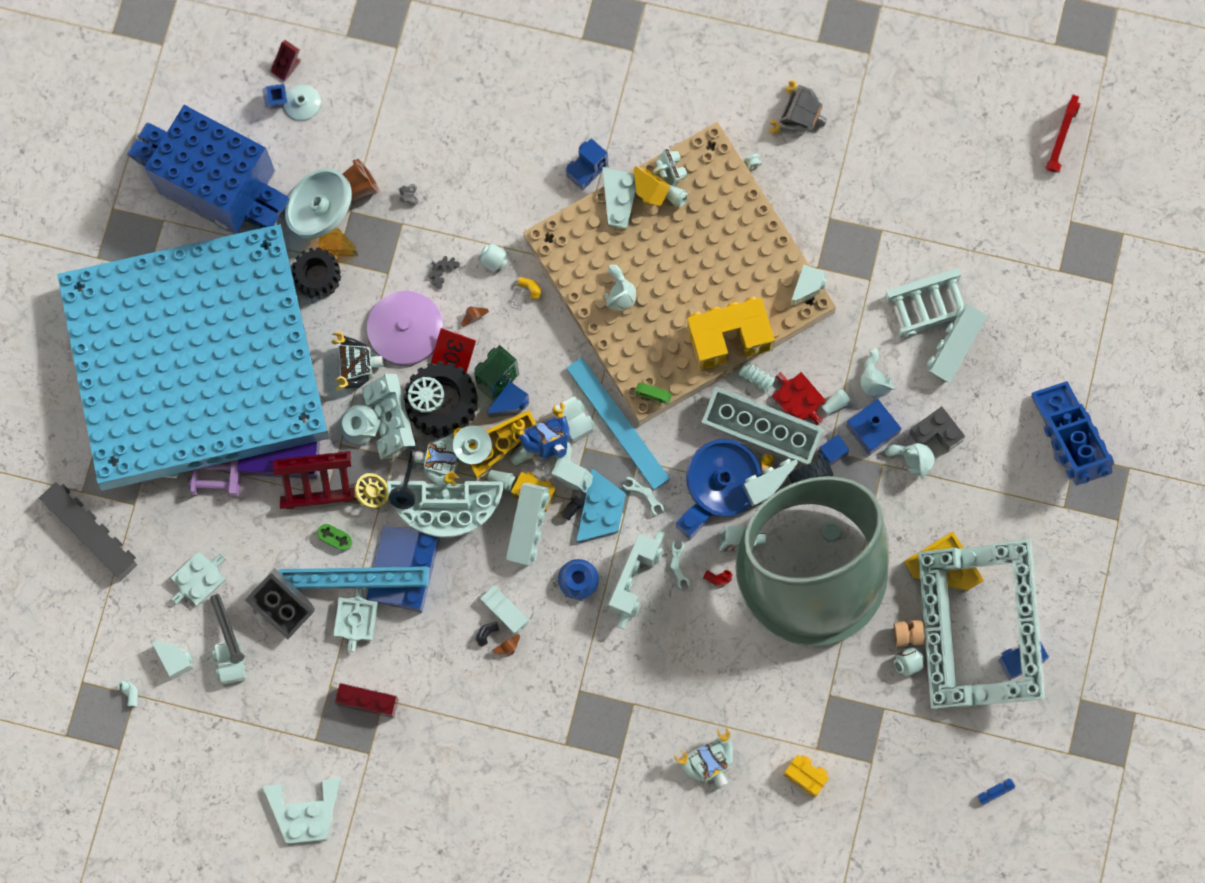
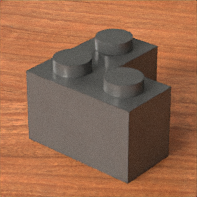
[909,406,965,452]

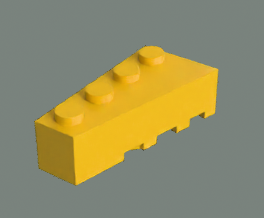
[469,410,536,480]

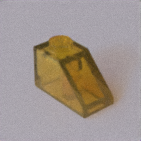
[319,227,358,256]

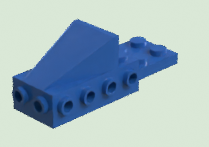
[1031,381,1114,486]

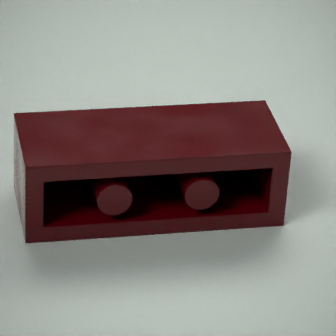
[335,683,399,718]

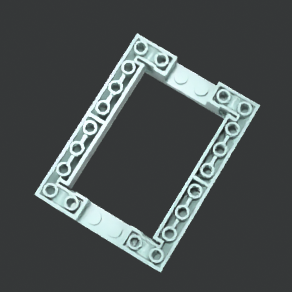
[918,539,1045,709]

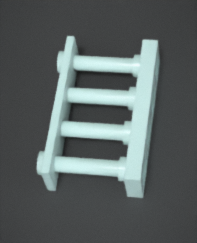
[885,268,973,338]

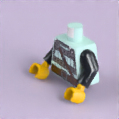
[331,332,383,391]

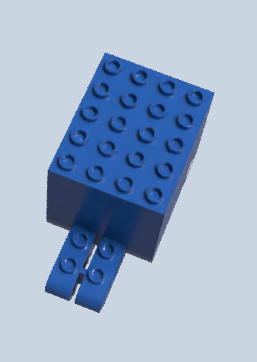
[127,105,290,234]

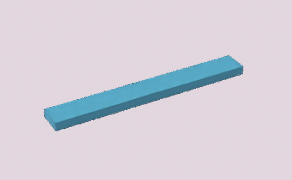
[567,357,670,490]
[279,567,429,589]

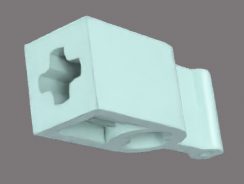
[480,585,529,636]

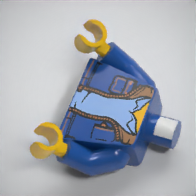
[511,402,570,459]

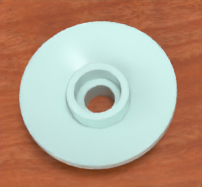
[284,85,321,121]
[453,426,492,464]

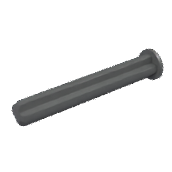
[210,594,245,663]

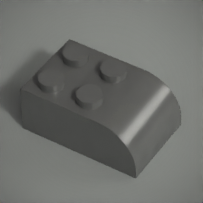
[245,568,315,639]

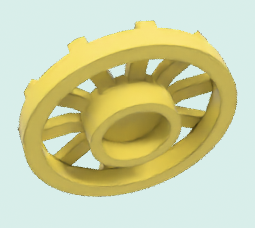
[354,473,389,509]

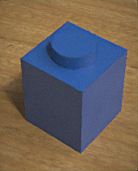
[262,84,288,108]
[818,434,849,466]

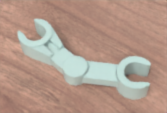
[623,477,664,516]
[670,541,690,591]

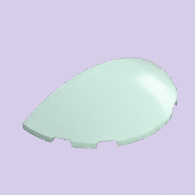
[387,481,503,537]

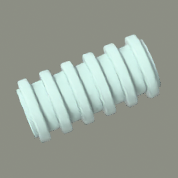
[739,361,775,392]

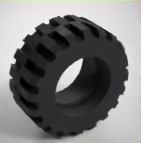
[404,361,478,438]

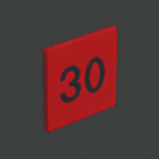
[431,328,477,374]

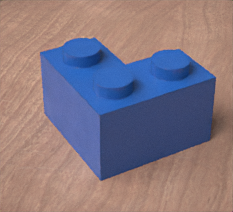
[566,138,608,191]
[998,641,1049,681]

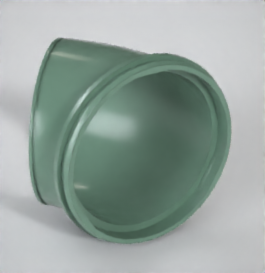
[735,477,889,646]

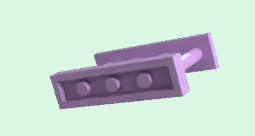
[188,460,241,497]

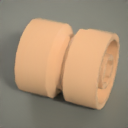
[893,620,924,647]

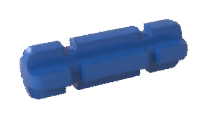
[978,778,1015,805]

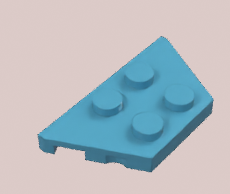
[577,469,626,542]

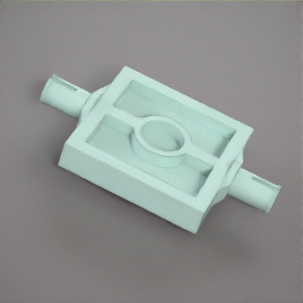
[171,552,226,606]
[334,588,378,652]

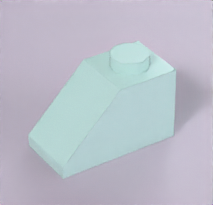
[791,265,827,306]
[552,458,593,493]
[152,641,194,679]

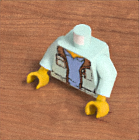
[414,428,461,487]
[674,727,733,789]

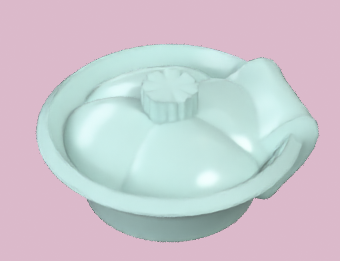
[341,405,381,444]

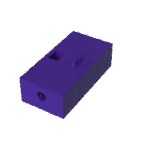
[238,441,320,479]

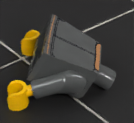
[769,80,827,134]

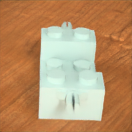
[609,530,665,630]

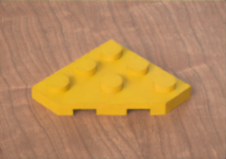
[903,531,984,591]

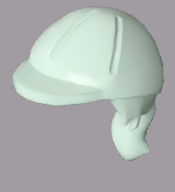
[605,265,637,311]
[860,349,896,398]
[884,443,935,479]

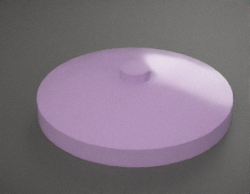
[367,291,443,366]

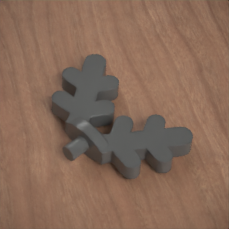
[429,256,460,289]

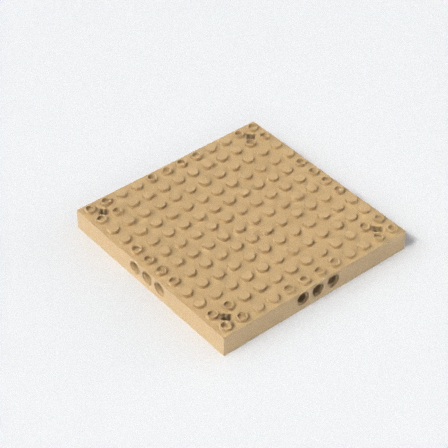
[523,122,836,426]

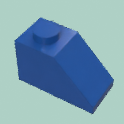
[487,381,529,418]
[676,504,713,540]

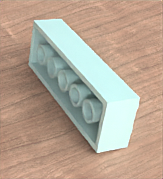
[702,386,824,464]

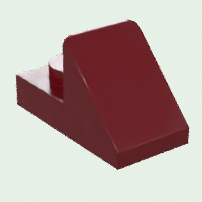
[270,40,301,81]

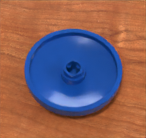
[686,439,762,517]

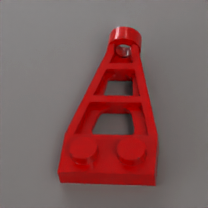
[1045,94,1081,173]

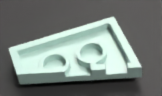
[602,167,636,230]

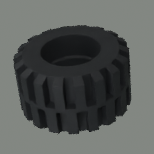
[292,247,341,299]

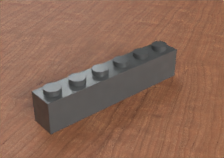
[39,482,137,581]

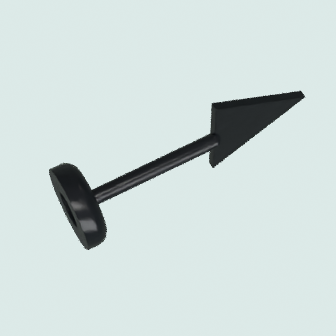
[388,440,416,509]

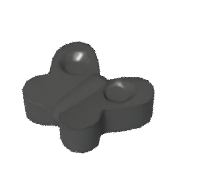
[399,184,419,206]

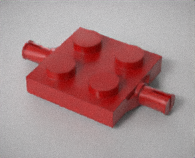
[772,372,826,426]

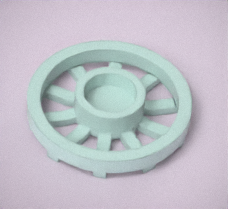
[408,377,444,413]

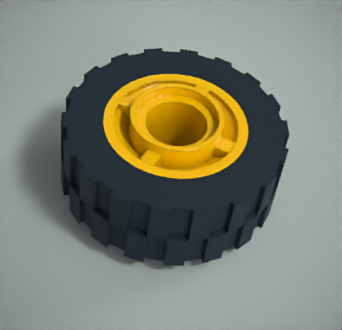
[788,460,834,484]

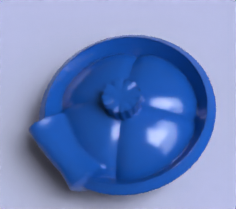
[558,559,599,601]

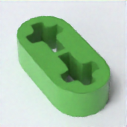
[635,383,672,405]
[317,524,352,551]

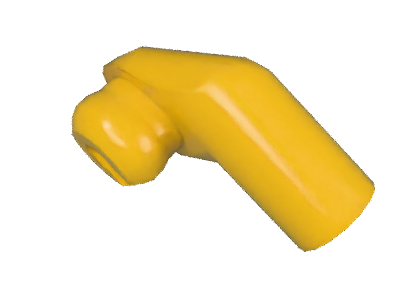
[518,277,542,299]

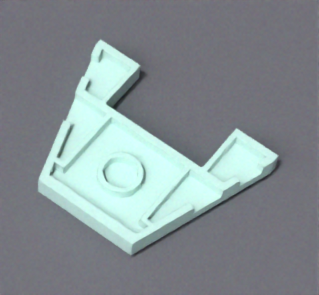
[263,778,341,844]

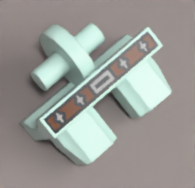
[653,148,687,186]

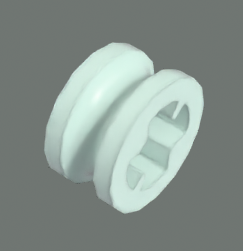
[743,154,762,170]

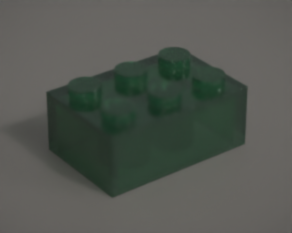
[474,345,520,402]

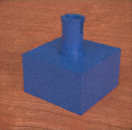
[846,399,902,456]

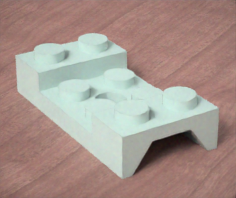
[362,374,416,460]

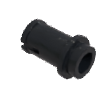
[560,496,584,521]

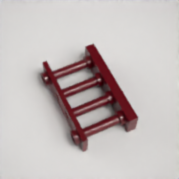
[273,451,357,509]

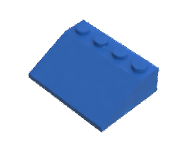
[366,526,440,613]

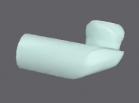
[118,680,138,707]

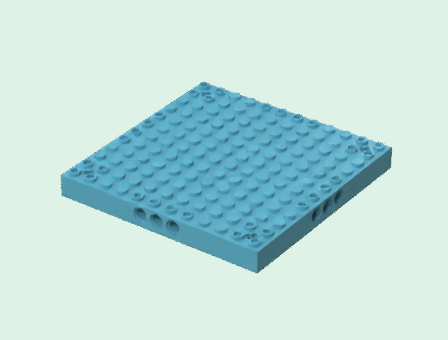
[57,224,329,491]

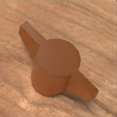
[461,306,489,327]
[492,634,520,656]

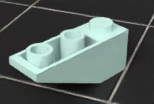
[742,459,798,507]

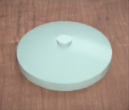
[285,168,352,239]

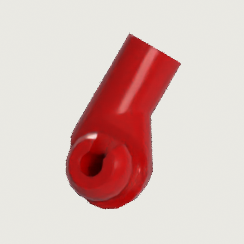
[703,570,732,587]

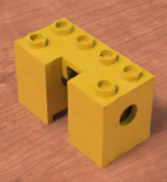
[687,297,775,371]

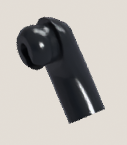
[475,621,499,646]

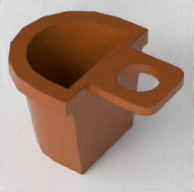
[342,159,380,202]

